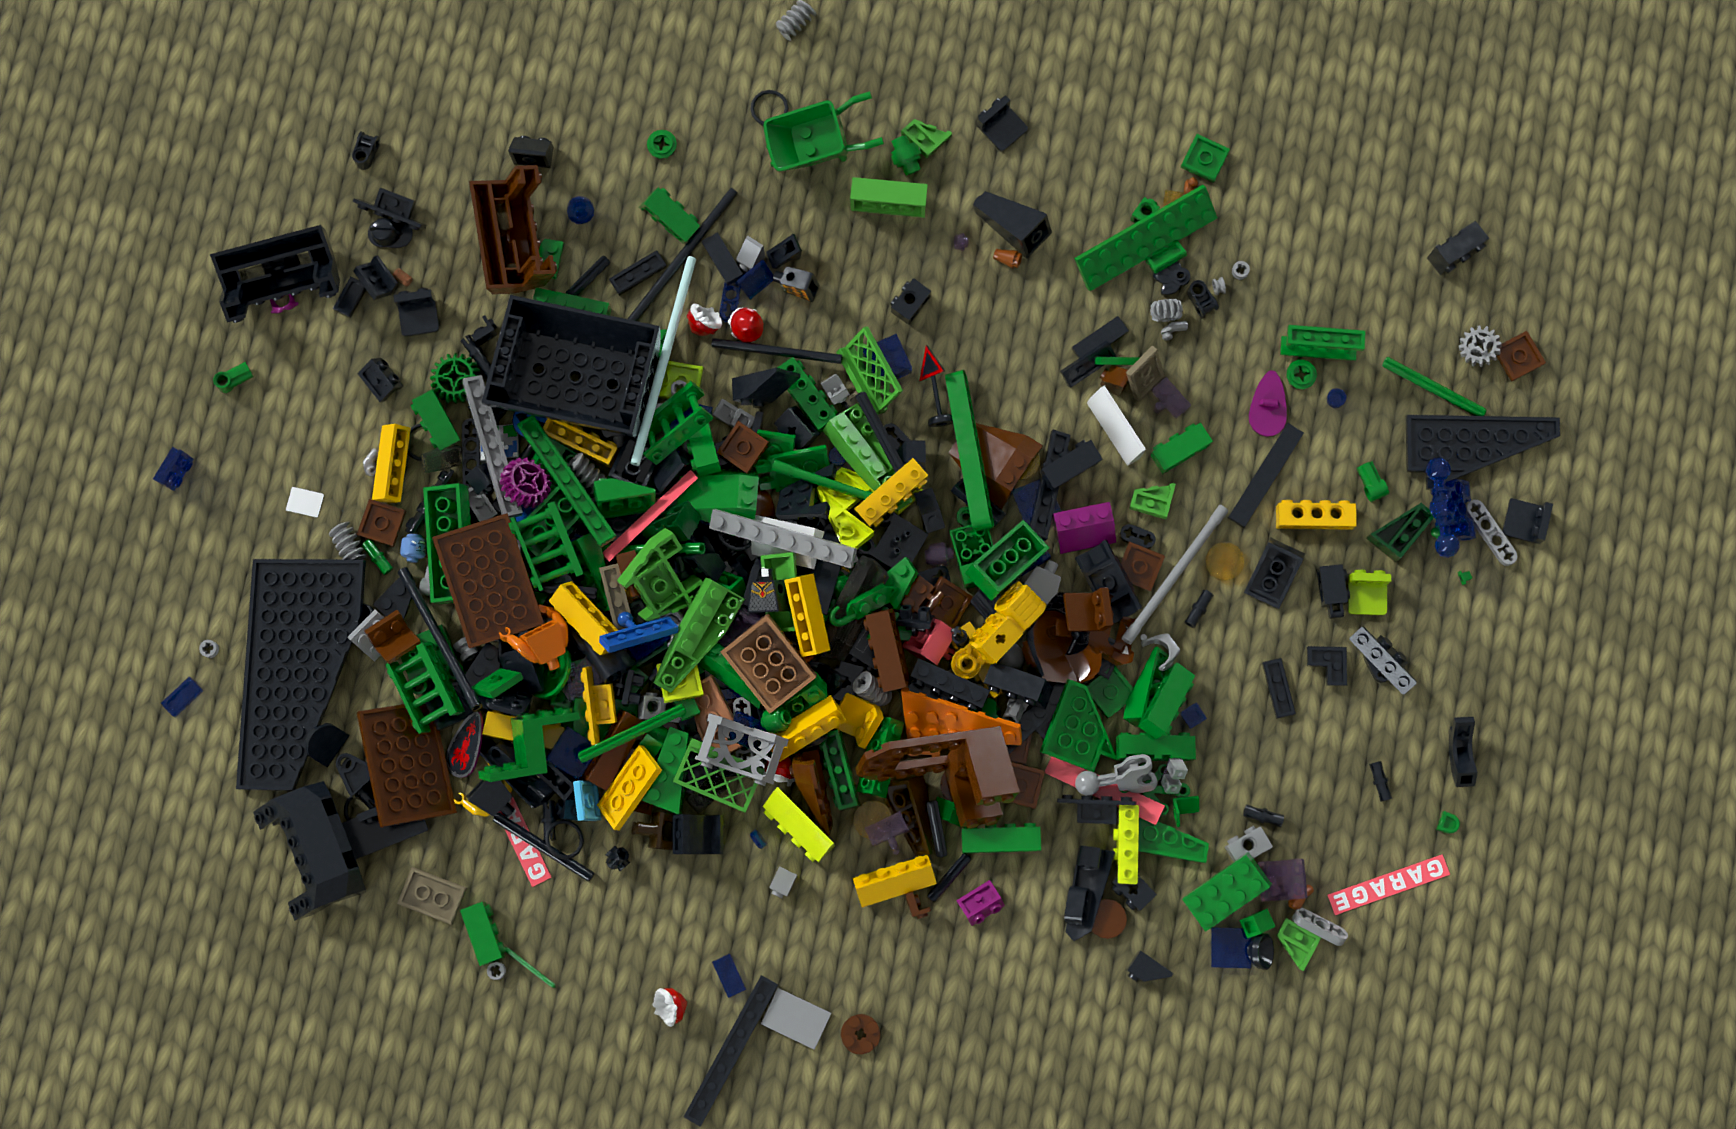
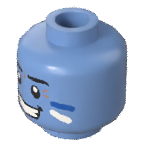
[400,534,426,563]

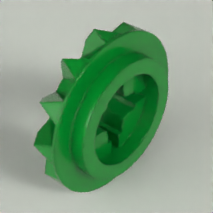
[647,130,677,159]
[1286,360,1317,390]

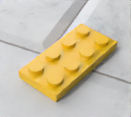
[597,745,662,831]

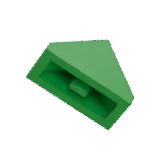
[639,726,669,758]
[936,797,965,829]

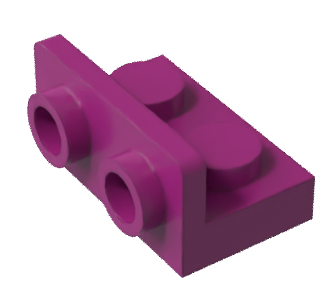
[956,880,1005,926]

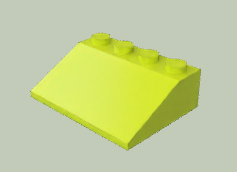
[763,787,835,863]

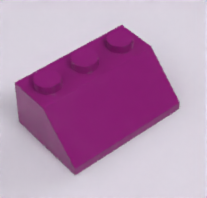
[1052,502,1116,554]

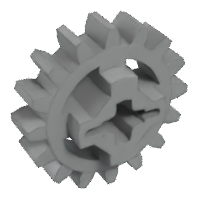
[1459,326,1502,367]

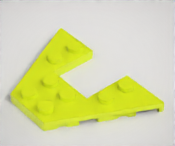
[816,467,923,549]

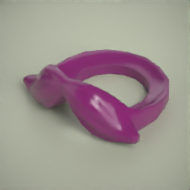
[270,294,299,314]

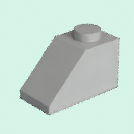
[736,236,765,275]

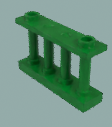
[1280,325,1366,361]
[643,381,714,465]
[508,501,583,591]
[385,642,465,734]

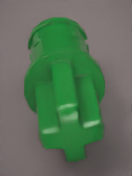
[362,540,393,575]

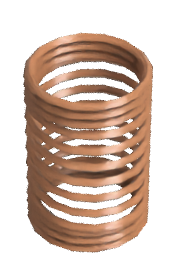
[393,268,413,287]

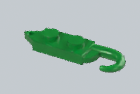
[829,584,898,627]

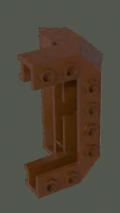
[469,165,557,295]

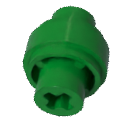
[891,135,922,176]

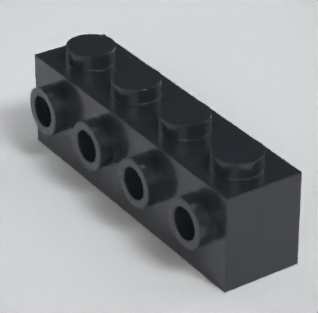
[910,658,990,712]

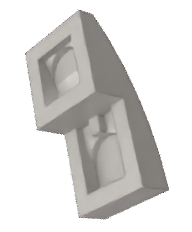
[712,399,755,428]

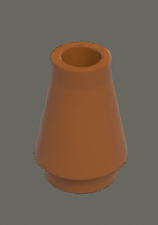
[993,248,1022,269]

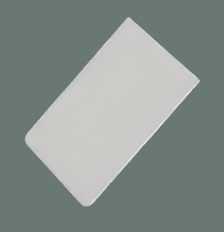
[286,487,324,517]

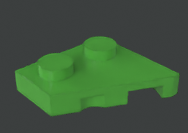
[901,119,952,158]
[1129,483,1176,519]

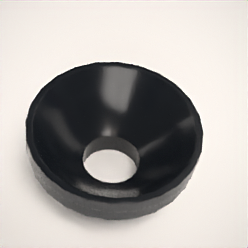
[1247,933,1274,970]

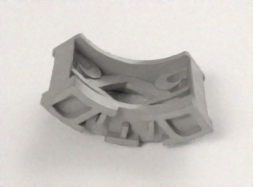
[695,714,789,786]

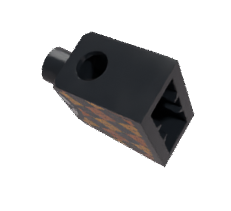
[773,267,820,302]

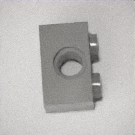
[1225,826,1273,862]

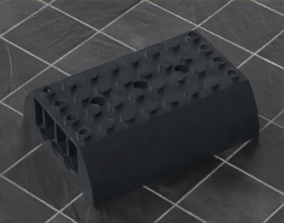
[481,295,661,437]

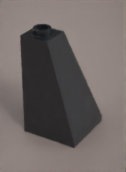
[973,191,1052,259]

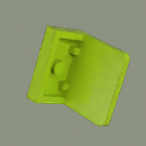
[1348,570,1391,615]

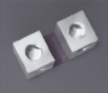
[1160,758,1188,794]

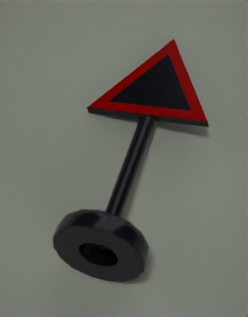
[919,345,953,427]

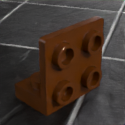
[1063,588,1113,632]
[364,610,421,664]

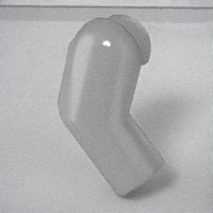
[1161,321,1188,341]
[363,448,378,476]

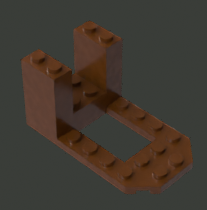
[855,726,1020,829]

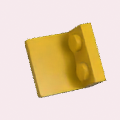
[835,693,884,749]

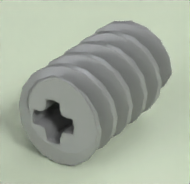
[776,0,817,41]
[568,452,605,495]
[329,522,367,560]
[853,671,892,706]

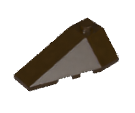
[884,774,932,856]

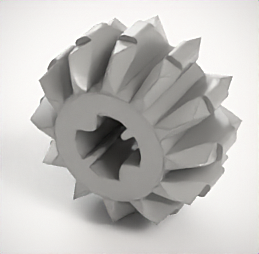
[1150,299,1183,322]

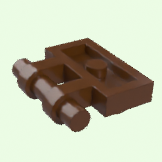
[900,575,945,613]

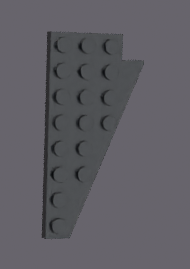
[1405,415,1560,490]

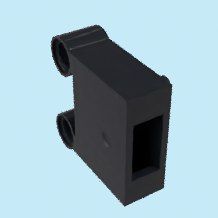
[856,512,929,571]

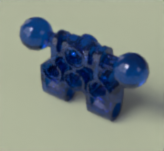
[1426,458,1476,558]

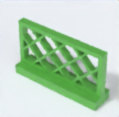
[836,326,903,415]
[673,738,765,813]

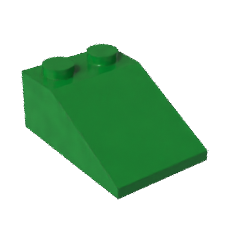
[593,478,656,519]

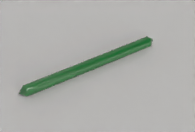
[505,947,556,988]

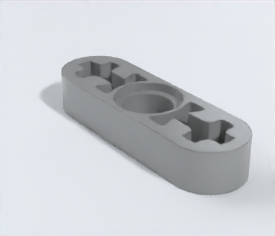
[1292,908,1348,946]

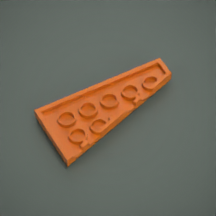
[901,687,1022,745]

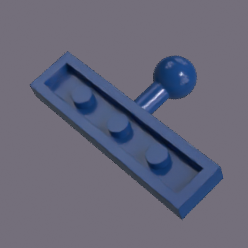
[599,612,678,653]

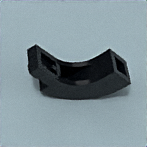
[1449,717,1478,787]

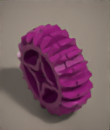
[499,457,552,509]

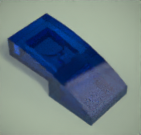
[627,636,670,663]

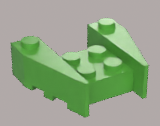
[617,528,703,622]

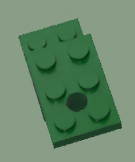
[478,707,580,782]

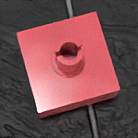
[902,619,955,665]

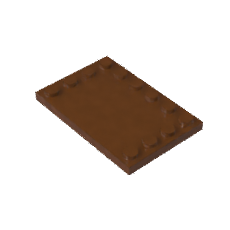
[432,513,544,649]
[357,704,457,828]

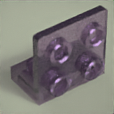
[1258,859,1308,902]

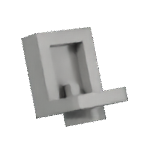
[821,374,850,405]

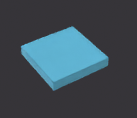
[573,781,602,821]

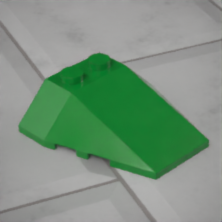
[677,468,759,536]

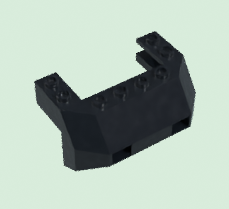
[210,225,340,323]
[253,781,366,921]

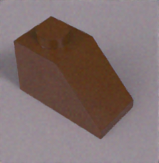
[1100,365,1129,397]

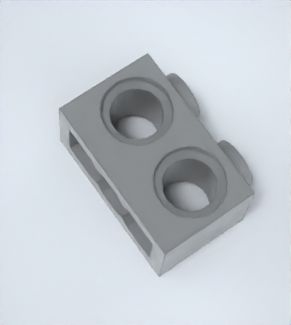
[637,693,680,723]

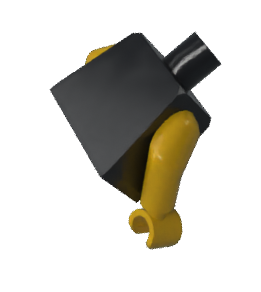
[454,762,515,817]

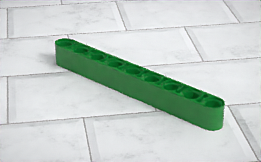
[945,369,994,532]

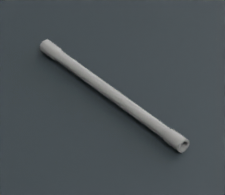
[1121,505,1228,645]

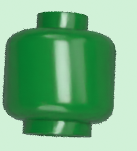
[761,706,791,734]

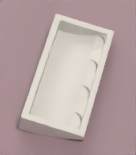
[1087,386,1146,466]
[751,515,824,569]

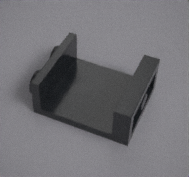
[673,814,725,854]

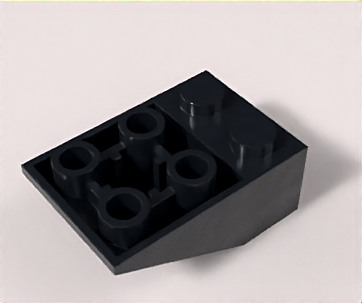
[498,631,544,695]

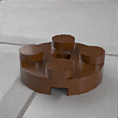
[841,1014,880,1054]

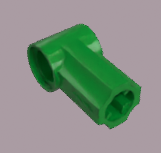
[213,362,254,393]
[1357,461,1389,502]

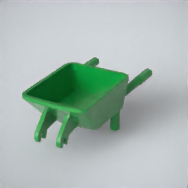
[763,91,884,172]

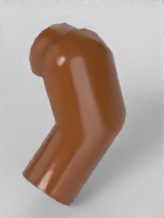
[1184,177,1198,194]
[1288,885,1314,910]

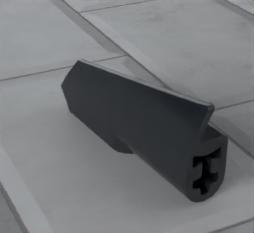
[807,527,841,615]
[563,617,636,684]
[479,739,555,808]
[1064,845,1115,942]

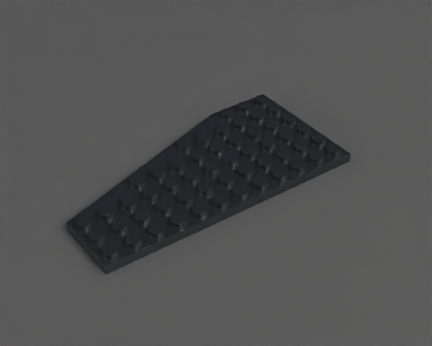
[236,559,366,791]

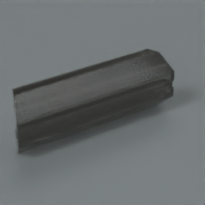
[816,555,889,661]

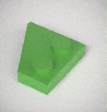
[1276,918,1321,971]

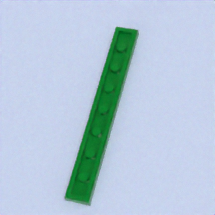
[517,415,617,548]

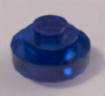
[566,196,595,224]

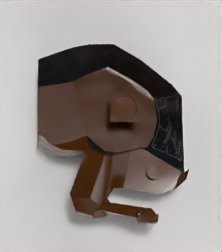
[1026,592,1137,683]

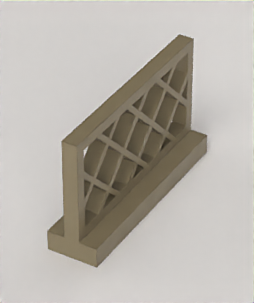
[599,563,631,630]

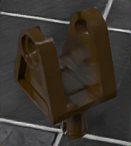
[631,812,679,851]

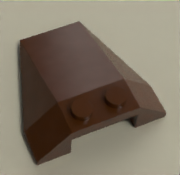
[949,423,1043,510]
[789,745,833,836]

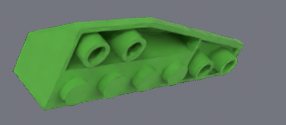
[822,404,913,511]
[654,577,744,693]

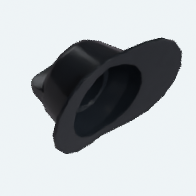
[368,218,413,248]

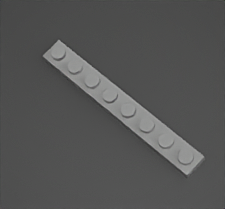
[462,375,523,518]
[709,509,857,568]

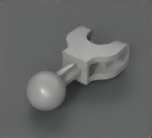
[1075,754,1158,796]

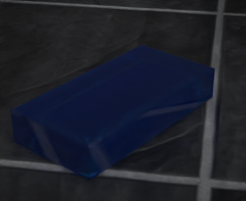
[161,676,204,717]
[712,954,747,998]

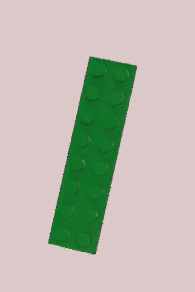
[1074,185,1218,291]

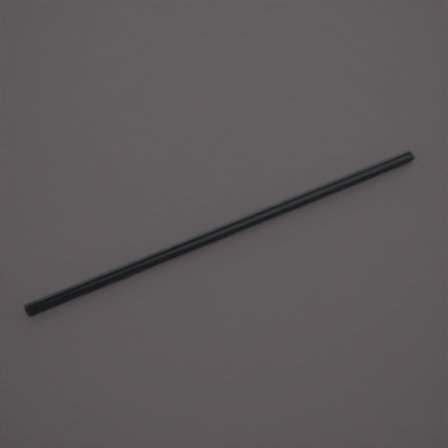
[519,188,738,460]

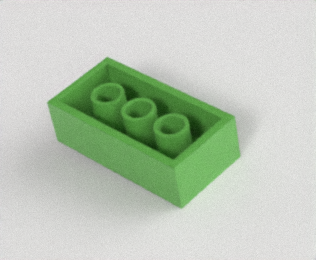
[850,177,928,218]

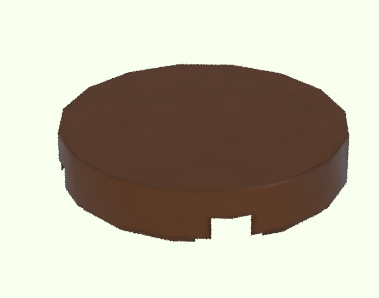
[1092,899,1127,939]

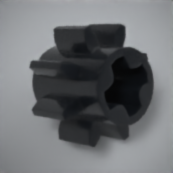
[605,846,630,871]

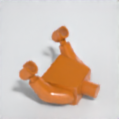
[499,607,568,671]

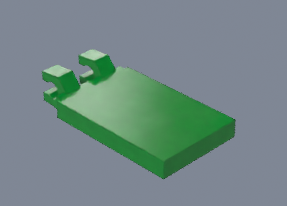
[755,445,829,492]

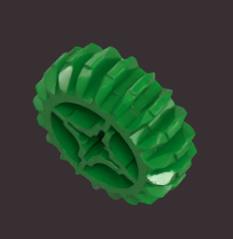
[430,353,481,404]

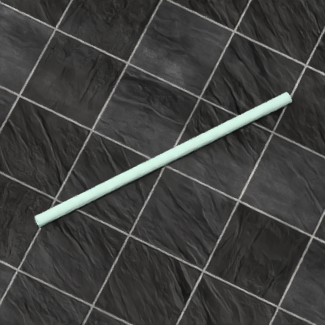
[630,256,696,466]

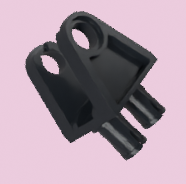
[336,753,375,810]

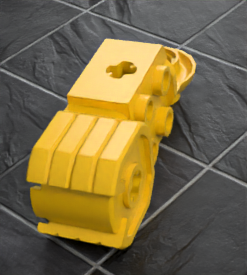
[951,581,1046,679]

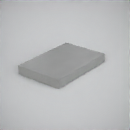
[761,988,831,1050]

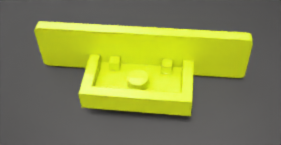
[1113,805,1139,884]

